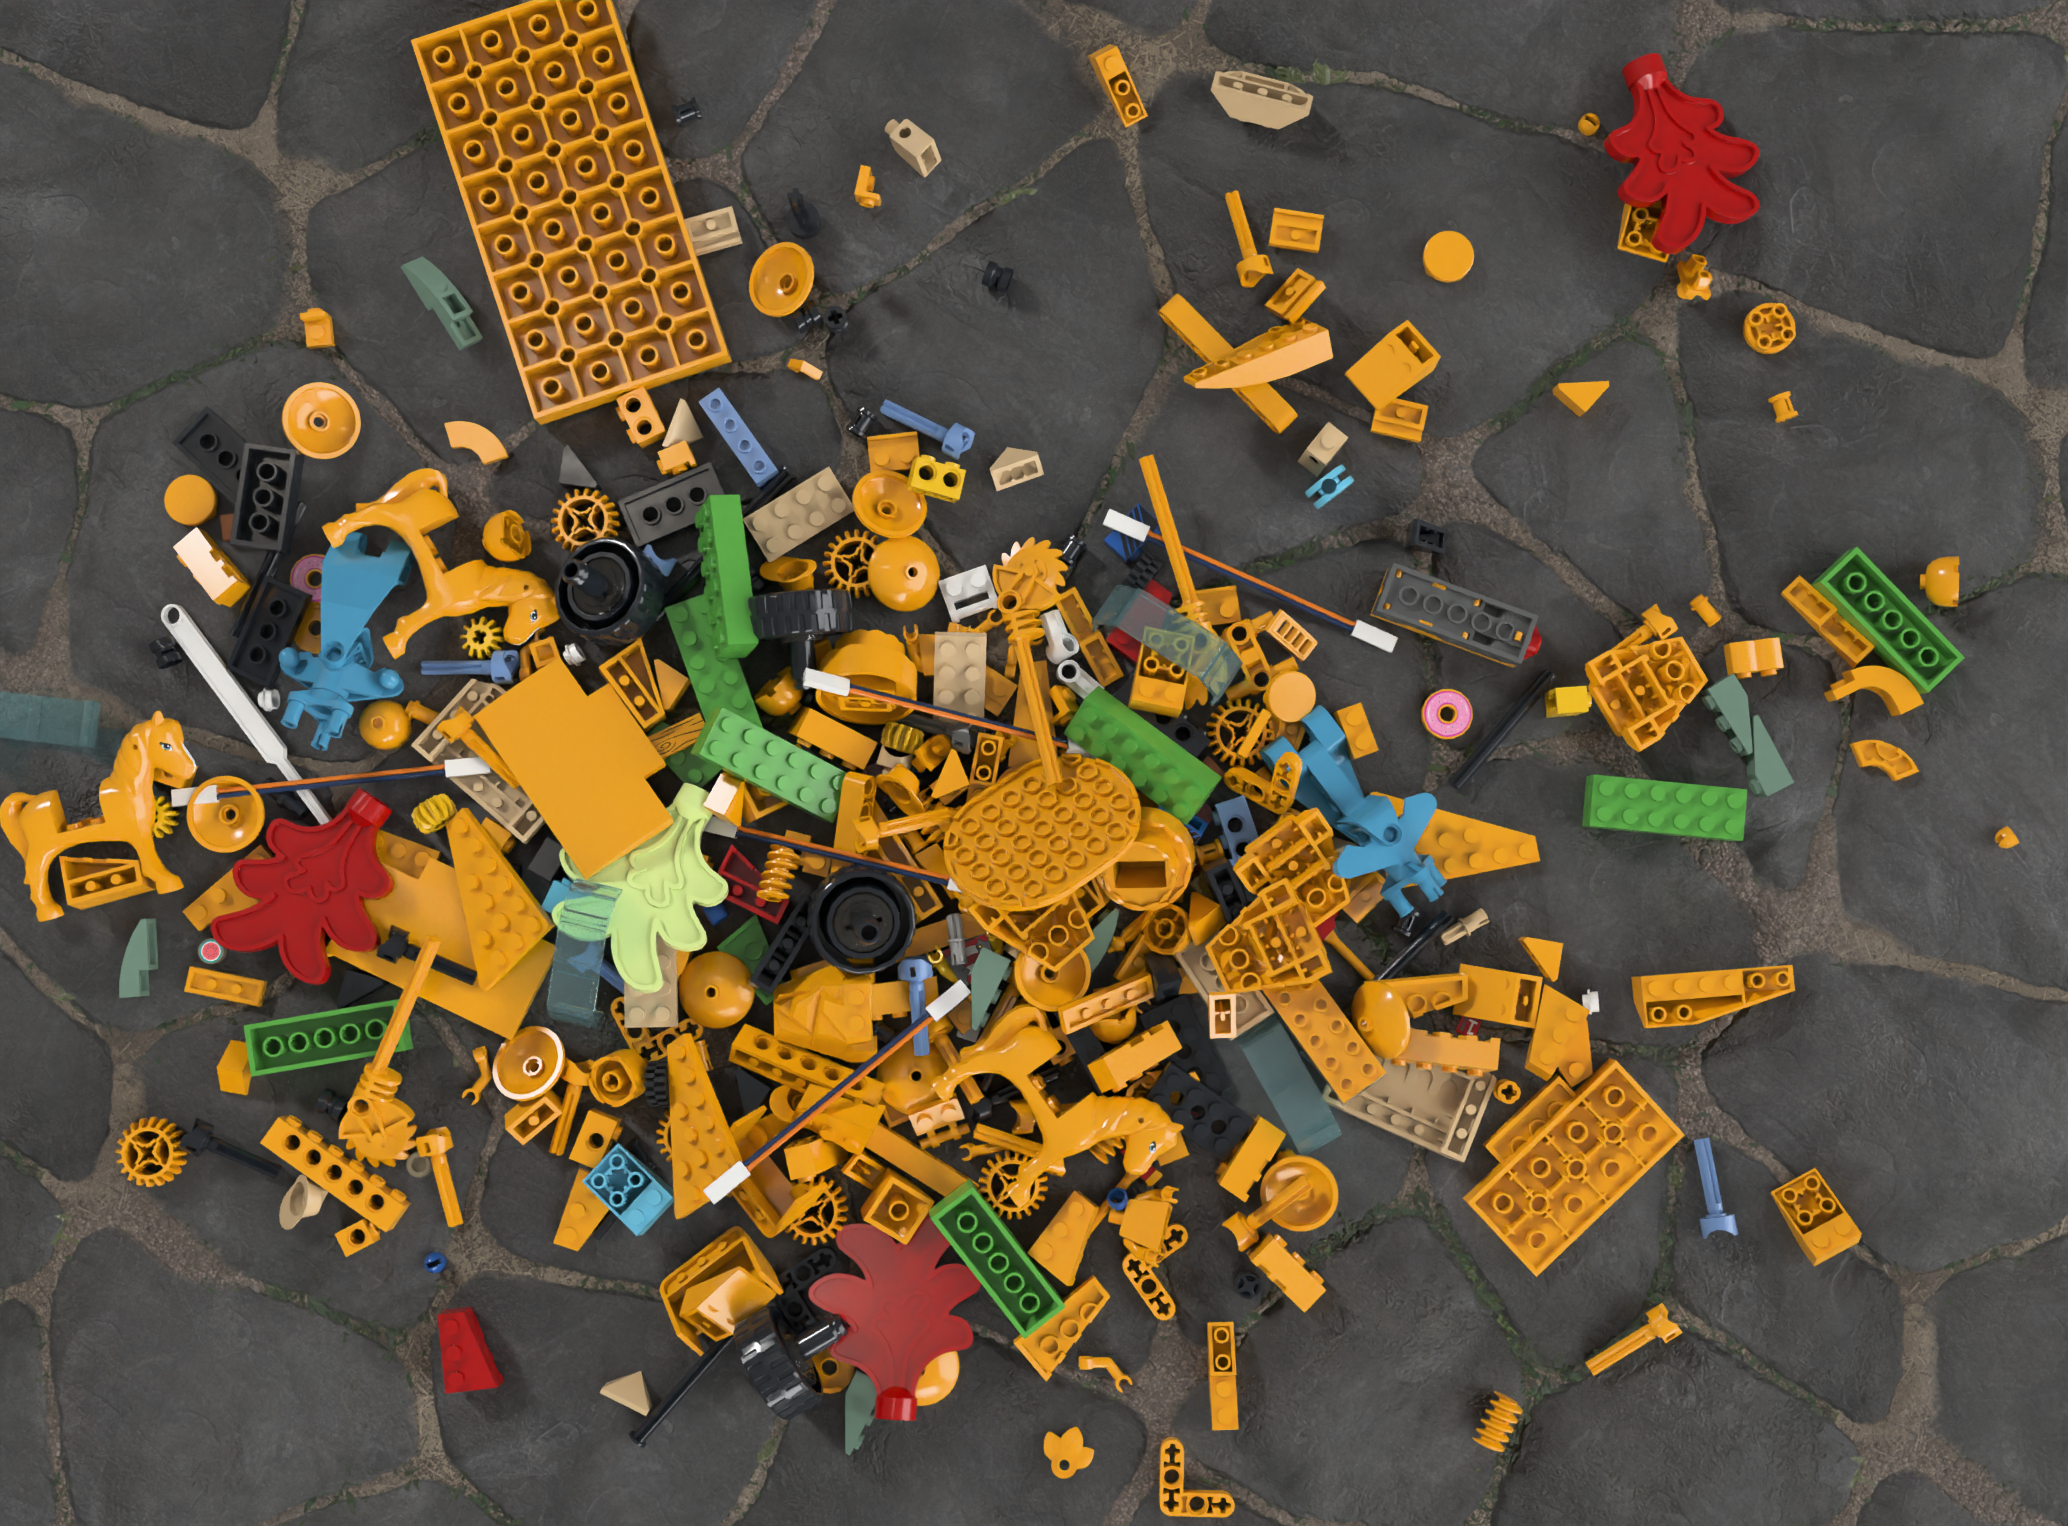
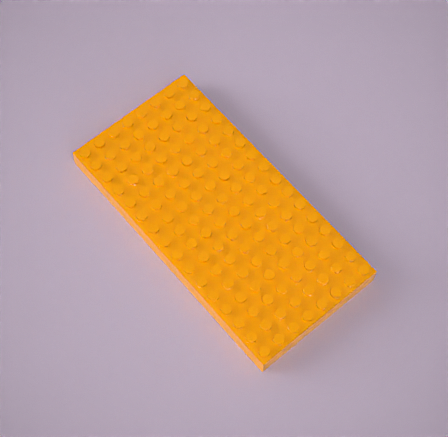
[411,0,732,425]

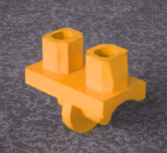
[1676,254,1712,300]
[911,734,953,773]

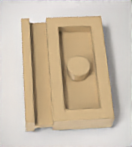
[684,206,743,256]

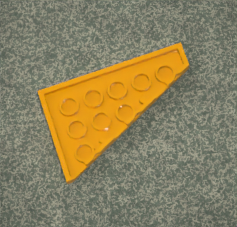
[1369,792,1540,888]
[446,808,555,991]
[667,1033,743,1220]

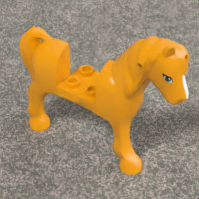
[322,468,560,659]
[0,711,196,922]
[930,1004,1184,1209]

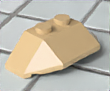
[1211,71,1313,130]

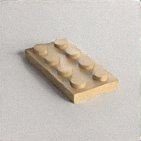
[743,467,854,563]
[933,632,987,731]
[1174,930,1274,1041]
[624,934,678,1028]

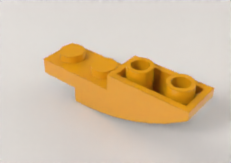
[966,732,1004,803]
[1207,1322,1239,1430]

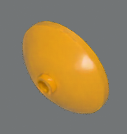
[749,242,814,317]
[282,382,361,459]
[852,470,927,538]
[868,536,940,612]
[187,776,265,853]
[1014,949,1091,1012]
[679,951,755,1028]
[1351,981,1410,1059]
[493,1026,565,1101]
[877,1038,949,1114]
[1260,1155,1338,1231]
[916,1351,959,1406]

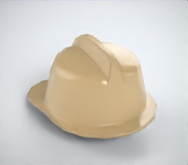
[279,1175,328,1230]

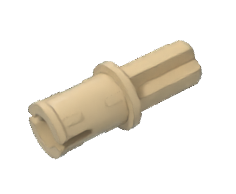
[1439,908,1489,945]

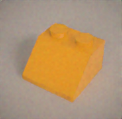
[860,1167,935,1245]

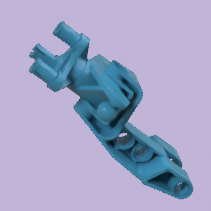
[279,531,415,751]
[1260,705,1447,918]

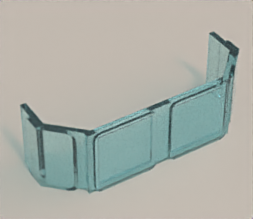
[1092,585,1243,706]
[0,691,101,748]
[547,878,623,1029]
[1235,1013,1342,1156]

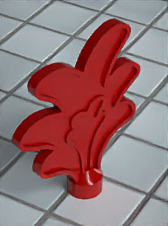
[1604,53,1760,254]
[211,787,394,985]
[808,1212,981,1421]

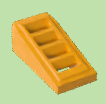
[1265,609,1318,661]

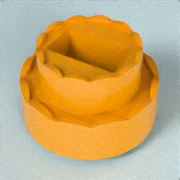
[816,629,917,725]
[1095,807,1195,911]

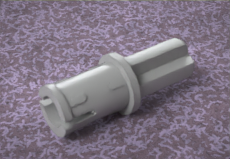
[946,913,968,966]

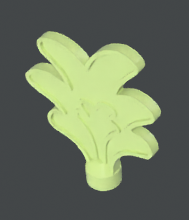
[551,783,729,993]

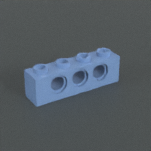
[699,388,779,489]
[1211,795,1258,902]

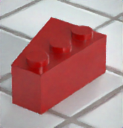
[1106,579,1172,666]
[717,845,792,926]
[437,1306,504,1394]

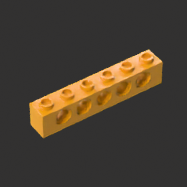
[728,1024,885,1108]
[260,1115,411,1232]

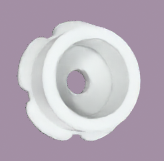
[563,642,586,666]
[258,687,280,712]
[1582,989,1599,1015]

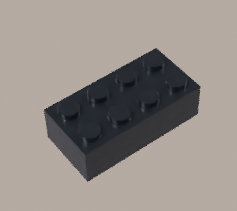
[230,443,305,555]

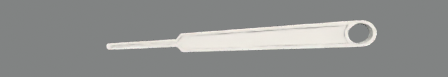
[161,604,332,825]

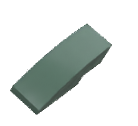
[119,918,159,998]

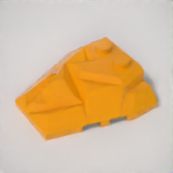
[1585,637,1708,752]
[1233,807,1350,928]
[1205,878,1333,993]
[967,891,1095,972]
[773,958,877,1063]

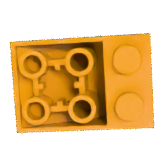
[1617,199,1669,263]
[1345,320,1441,411]
[1128,627,1195,718]
[1452,964,1543,1028]
[1771,1168,1862,1267]
[679,1266,777,1341]

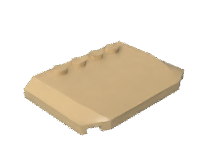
[411,679,546,844]
[1320,1022,1497,1163]

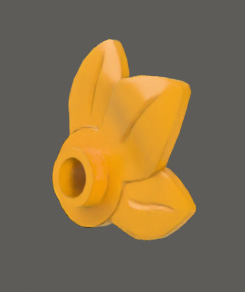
[1043,1427,1094,1479]

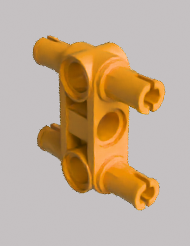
[1202,611,1300,702]

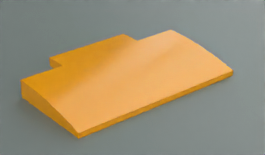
[473,657,674,880]
[326,857,560,1040]
[1462,1058,1684,1277]

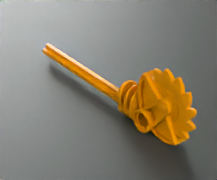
[1139,454,1225,710]
[993,537,1068,787]
[339,935,442,1168]

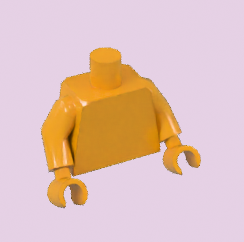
[903,624,983,678]
[1108,1186,1179,1268]

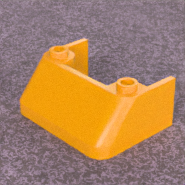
[730,1105,828,1238]
[659,1226,784,1356]

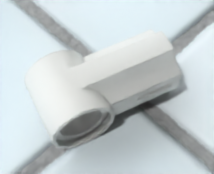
[1039,610,1079,665]
[1056,660,1105,700]

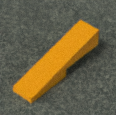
[1781,575,1875,669]
[1055,585,1124,687]

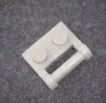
[938,565,998,623]

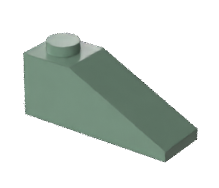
[1746,715,1794,798]

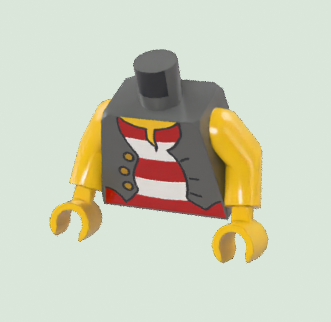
[925,931,1004,986]

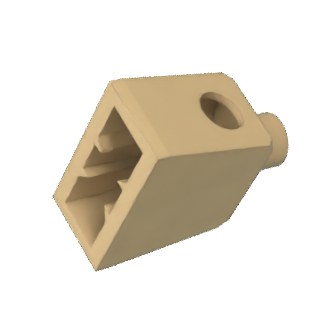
[885,119,941,178]
[1297,422,1348,477]

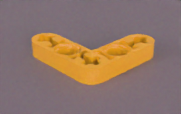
[1224,752,1302,814]
[611,996,705,1065]
[1122,1223,1188,1320]
[1159,1437,1235,1517]

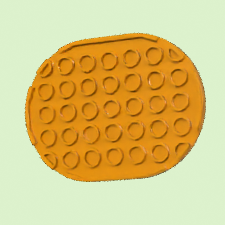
[943,754,1141,911]

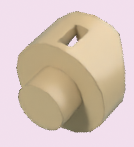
[876,745,914,774]

